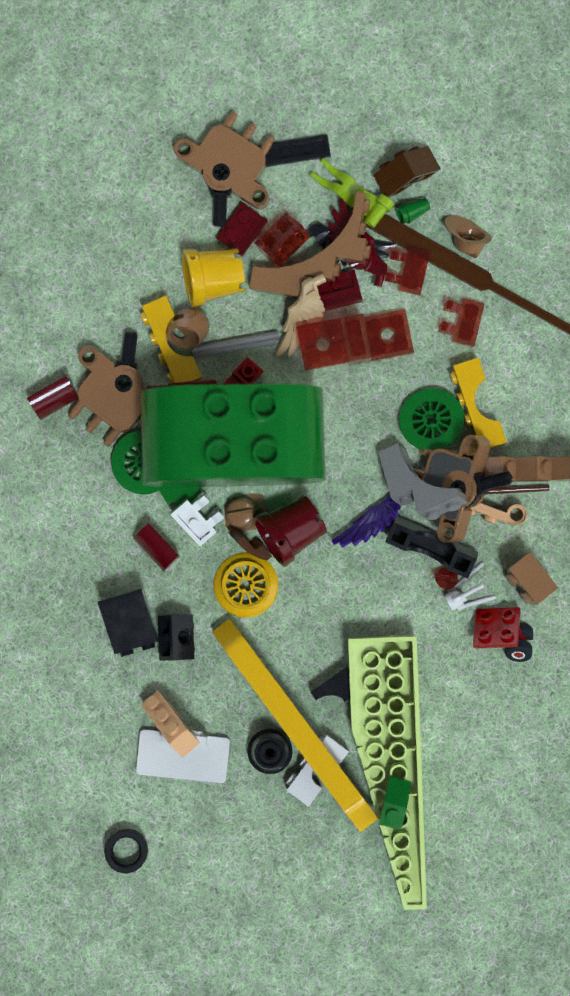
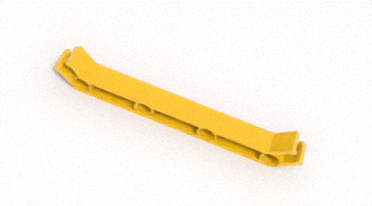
[212,618,379,832]

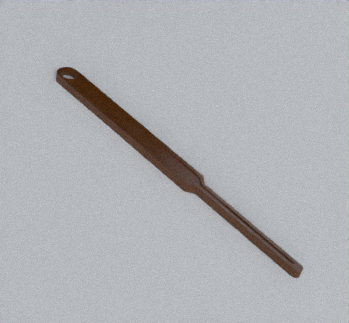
[350,213,570,335]

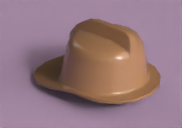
[444,215,492,258]
[224,494,270,532]

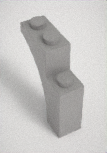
[378,443,468,521]

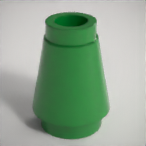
[396,198,430,224]

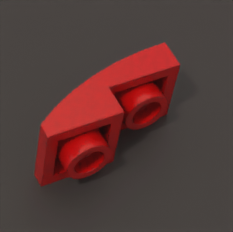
[222,357,264,385]

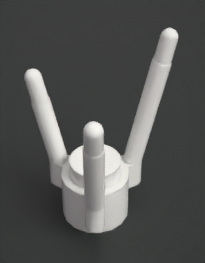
[444,562,496,611]

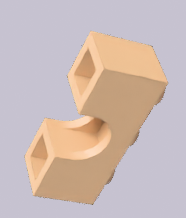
[140,690,200,758]

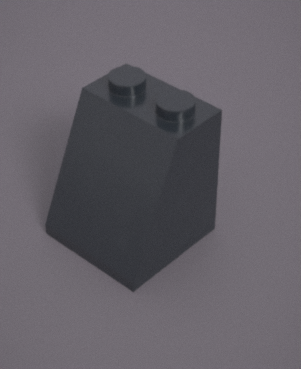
[98,589,159,657]

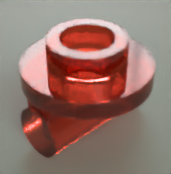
[435,567,458,590]

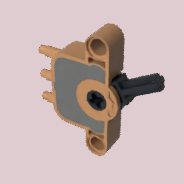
[414,435,513,543]

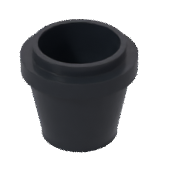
[247,728,293,774]

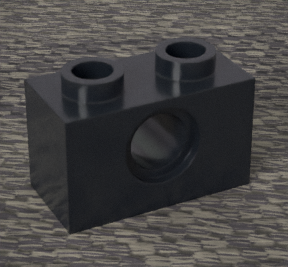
[158,614,195,661]

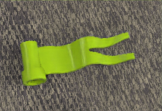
[309,158,395,228]

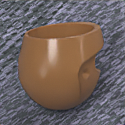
[167,308,210,349]

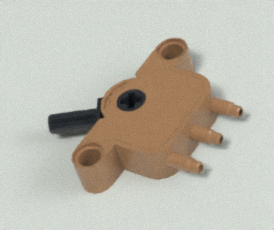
[174,112,275,227]
[68,332,147,447]

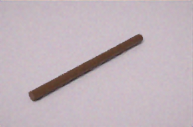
[463,484,549,494]

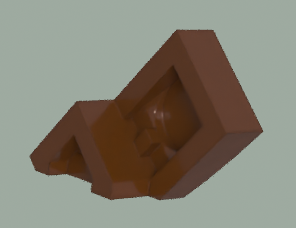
[228,527,272,560]

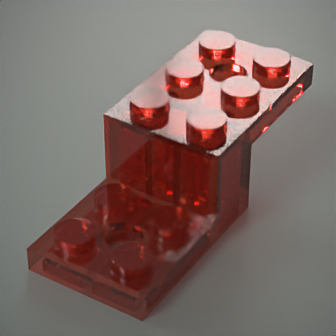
[296,309,414,371]

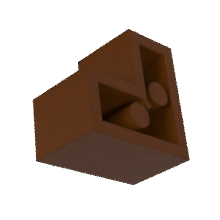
[373,146,441,197]

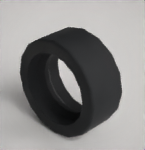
[104,829,148,874]

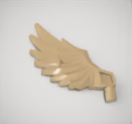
[275,273,326,357]

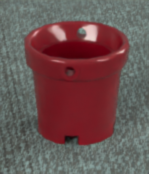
[254,495,327,567]

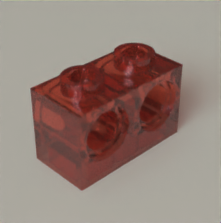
[255,212,310,267]

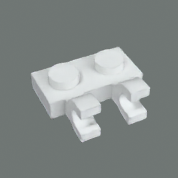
[170,491,224,546]

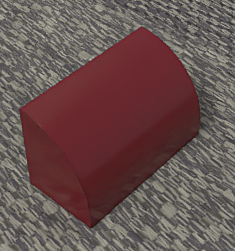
[27,376,79,420]
[133,523,180,572]

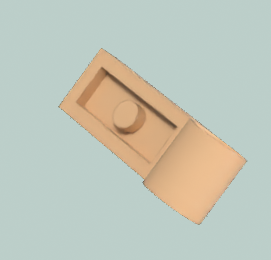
[471,503,527,526]

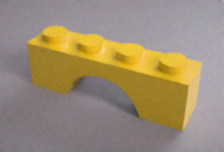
[140,296,203,383]
[449,357,507,449]

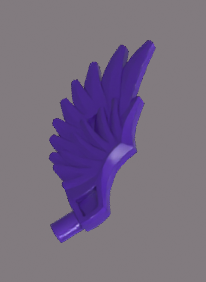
[332,494,401,548]

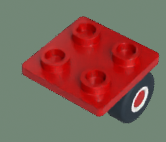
[473,607,533,662]

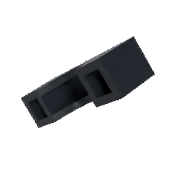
[385,517,478,579]

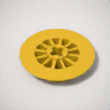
[213,553,278,618]

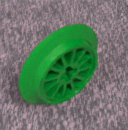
[399,388,464,450]
[111,430,164,495]

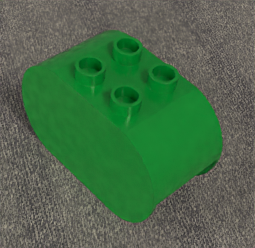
[140,384,326,487]

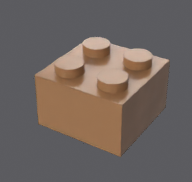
[504,552,558,605]

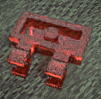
[385,247,430,295]
[438,298,485,347]

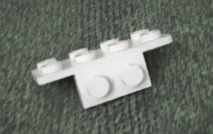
[136,730,230,783]

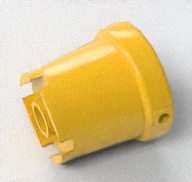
[182,248,245,308]

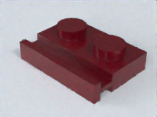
[216,202,268,257]
[316,270,363,311]

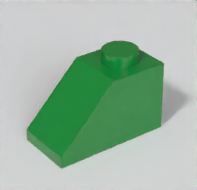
[378,776,412,830]

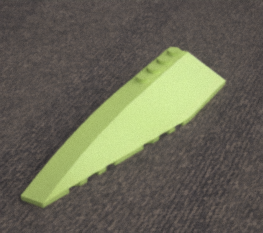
[348,634,427,910]

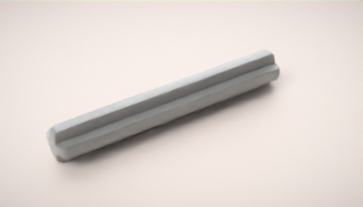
[192,331,280,358]

